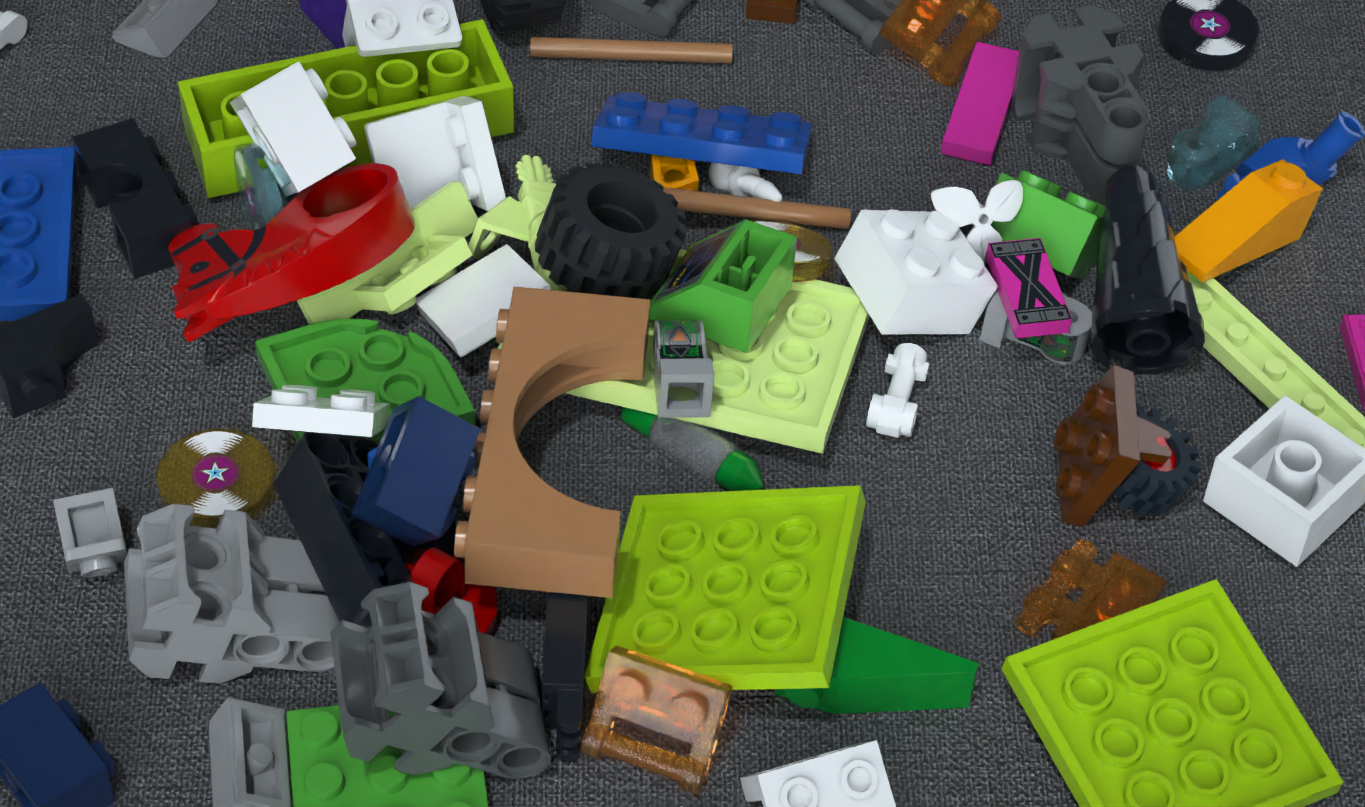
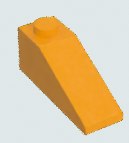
[1174,159,1323,283]

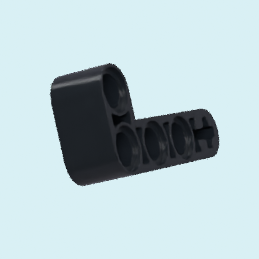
[273,432,414,628]

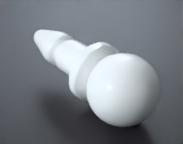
[708,162,782,202]

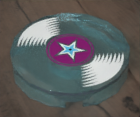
[234,143,283,230]

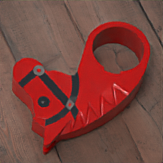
[168,163,415,342]

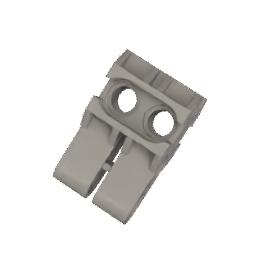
[124,504,340,684]

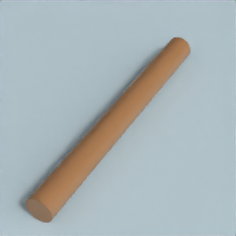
[530,37,733,64]
[663,187,851,229]

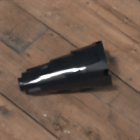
[1090,165,1205,374]

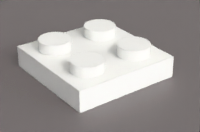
[252,385,390,437]

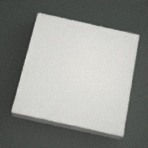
[415,244,551,357]

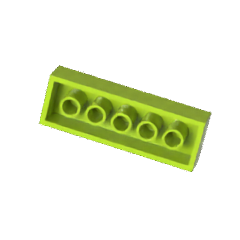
[177,19,514,198]

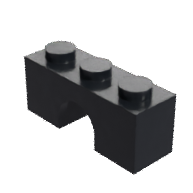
[72,118,199,279]

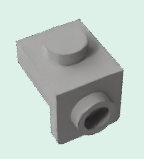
[53,487,127,578]

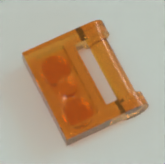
[879,0,1001,86]
[581,645,733,795]

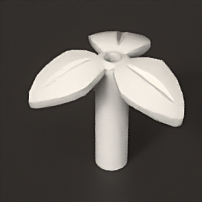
[930,180,1023,264]

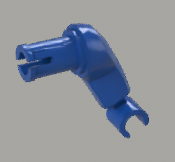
[1217,112,1365,200]

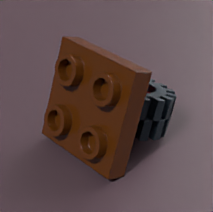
[1054,365,1201,527]

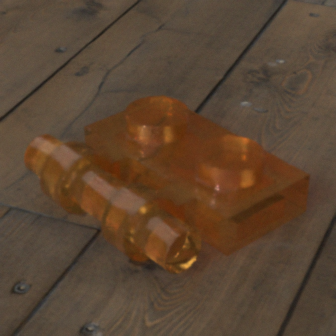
[1015,539,1166,640]

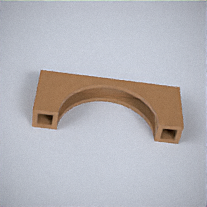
[454,286,650,598]

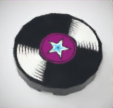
[1158,0,1260,71]

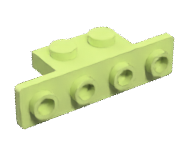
[297,181,478,325]

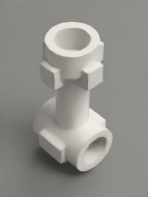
[866,343,930,438]

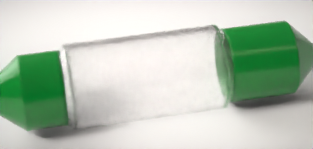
[620,406,764,491]

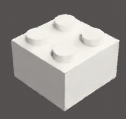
[230,61,357,197]
[834,209,998,334]
[1203,396,1365,567]

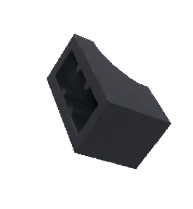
[0,294,99,419]

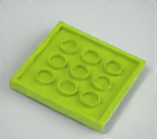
[584,485,866,693]
[1001,579,1344,807]

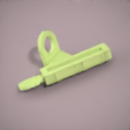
[468,155,567,290]

